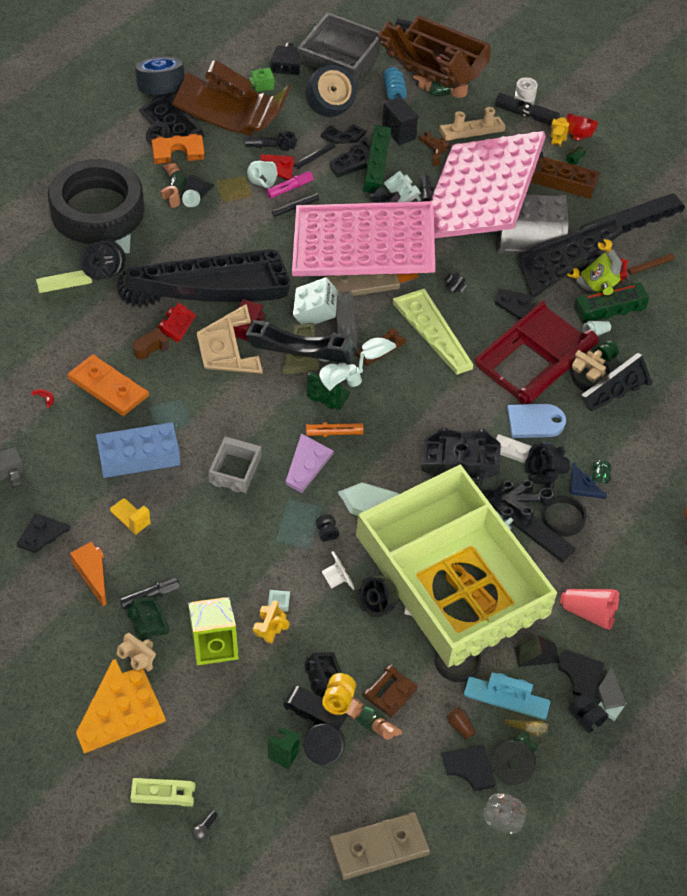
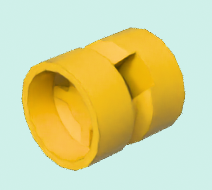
[322,673,356,715]

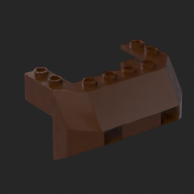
[377,15,490,89]

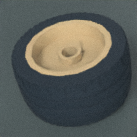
[305,64,357,117]

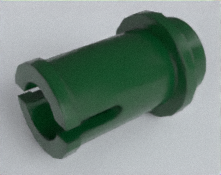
[567,146,586,165]

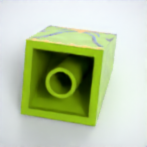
[188,597,239,665]

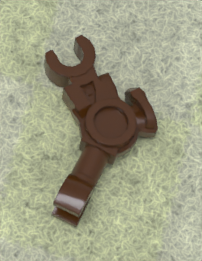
[419,131,450,166]

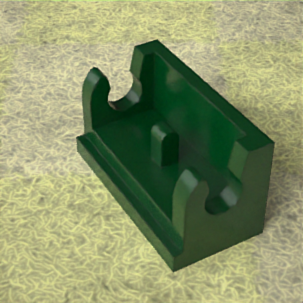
[268,727,300,769]

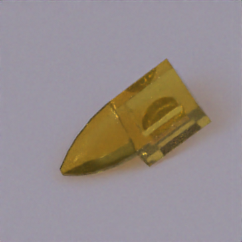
[504,720,548,736]

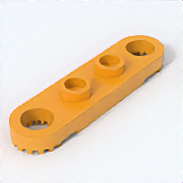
[445,564,497,614]

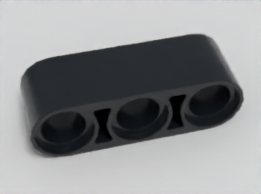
[283,686,348,729]

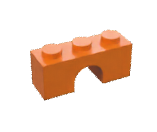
[152,134,204,164]

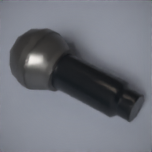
[192,811,217,841]

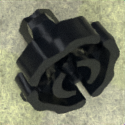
[525,442,570,489]

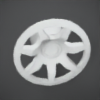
[322,551,354,590]

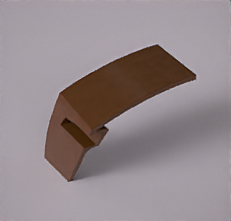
[172,61,291,136]

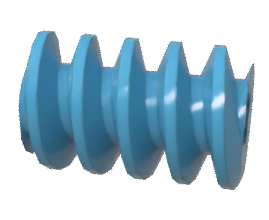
[383,67,407,100]

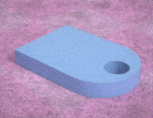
[507,404,566,438]

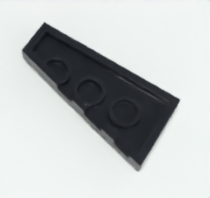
[581,353,653,411]

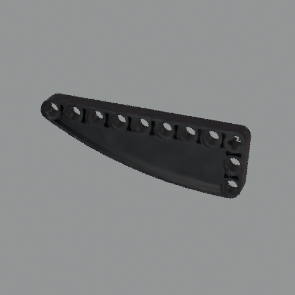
[125,249,291,302]

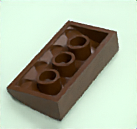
[530,157,600,199]

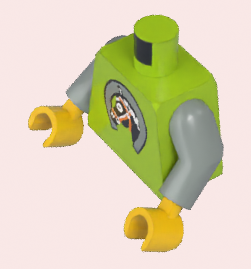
[567,239,622,295]

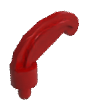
[31,389,54,408]

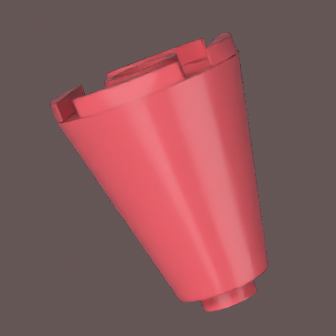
[560,589,619,630]

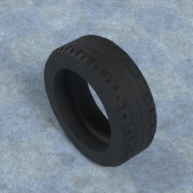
[48,159,144,244]

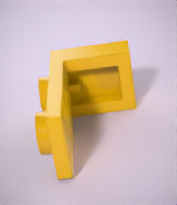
[110,498,151,535]

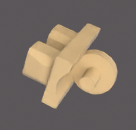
[572,350,606,383]
[117,633,156,671]

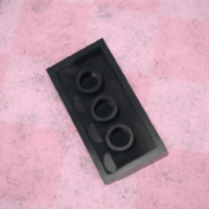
[139,94,204,138]

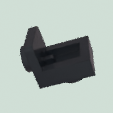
[370,187,401,203]

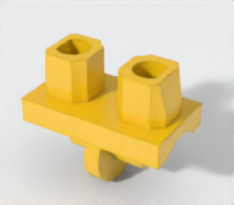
[550,117,569,147]
[253,601,290,644]

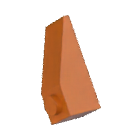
[70,542,106,606]

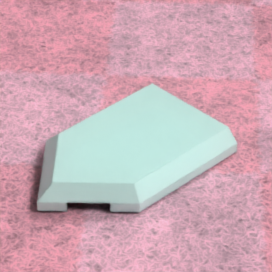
[338,482,399,516]

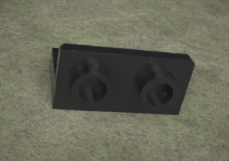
[304,652,342,698]

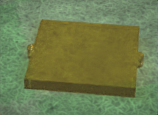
[216,176,252,201]

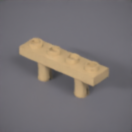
[439,107,506,141]

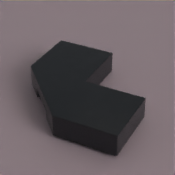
[321,124,366,144]

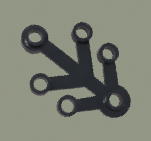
[482,480,555,520]

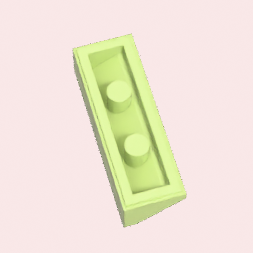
[36,270,92,293]

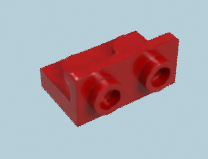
[157,303,196,343]

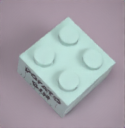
[293,277,338,325]

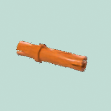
[306,422,363,437]

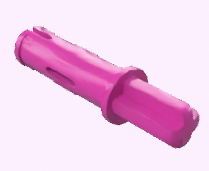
[266,171,313,199]

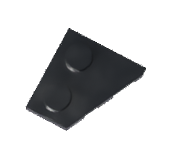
[495,288,533,319]
[17,513,71,553]

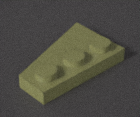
[282,323,320,374]

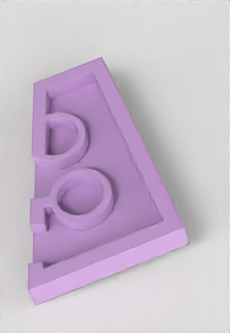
[286,434,333,493]

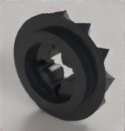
[146,122,171,146]

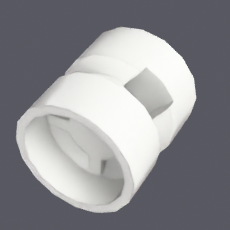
[515,77,538,107]

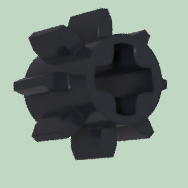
[276,131,298,151]
[445,272,467,294]

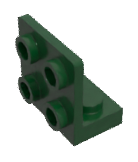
[307,372,350,410]

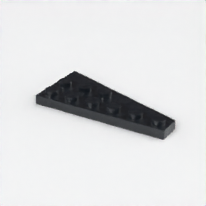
[518,216,623,298]

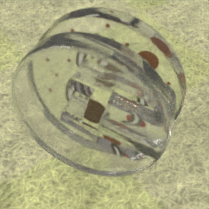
[483,793,528,834]

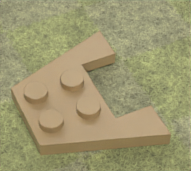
[197,304,263,374]

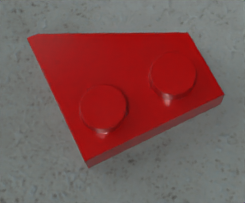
[260,154,294,180]

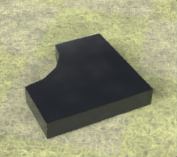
[558,650,605,698]
[442,745,496,791]

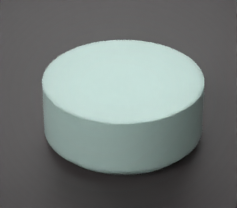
[182,190,200,207]

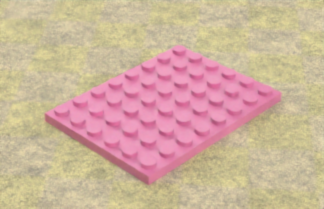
[431,131,546,238]
[292,201,435,277]

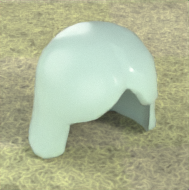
[247,161,277,189]

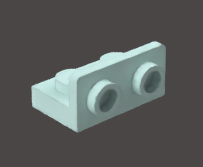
[384,171,421,202]

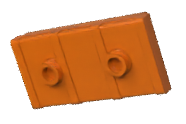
[68,354,149,417]

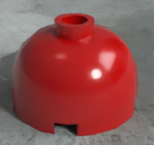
[566,113,599,141]

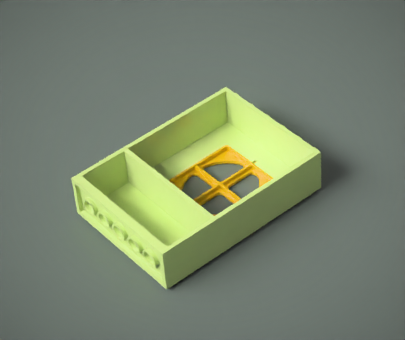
[356,464,557,668]

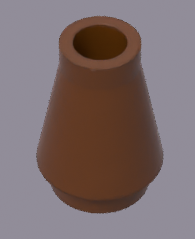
[446,707,476,740]

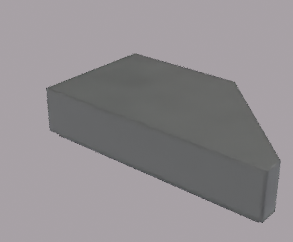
[597,669,626,710]

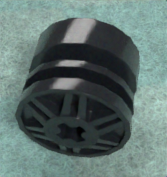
[80,240,126,280]

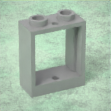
[209,436,261,493]

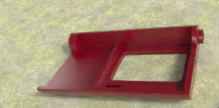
[474,301,599,404]

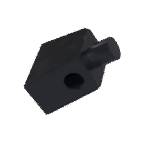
[270,43,300,76]

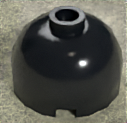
[357,576,399,617]

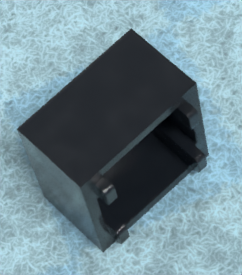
[382,96,419,146]

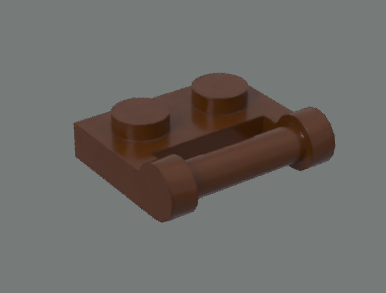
[362,664,418,718]

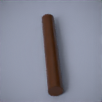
[627,253,675,275]

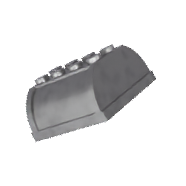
[297,12,381,85]
[496,195,568,255]

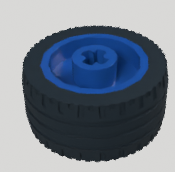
[135,57,185,95]

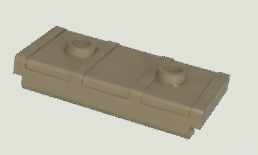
[324,274,400,296]
[329,812,430,880]

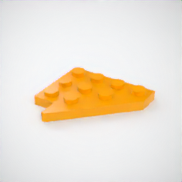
[76,659,166,754]

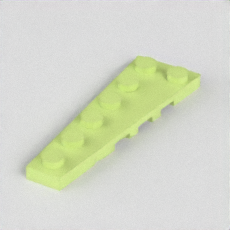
[392,289,473,375]

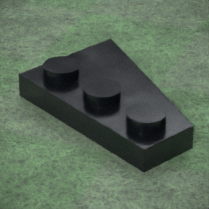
[330,137,370,178]

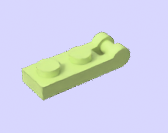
[131,778,195,807]

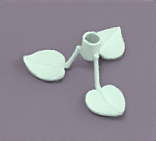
[319,338,396,391]

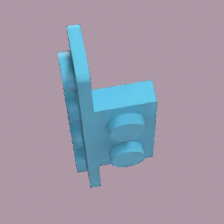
[464,672,550,720]

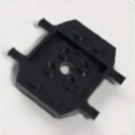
[421,427,501,486]

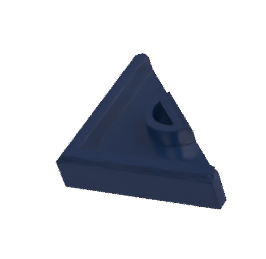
[570,463,607,499]

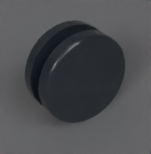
[303,723,346,765]

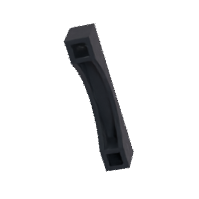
[246,320,356,364]

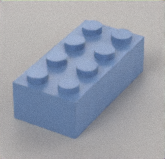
[96,422,180,478]

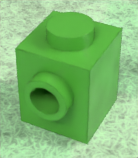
[249,68,274,92]

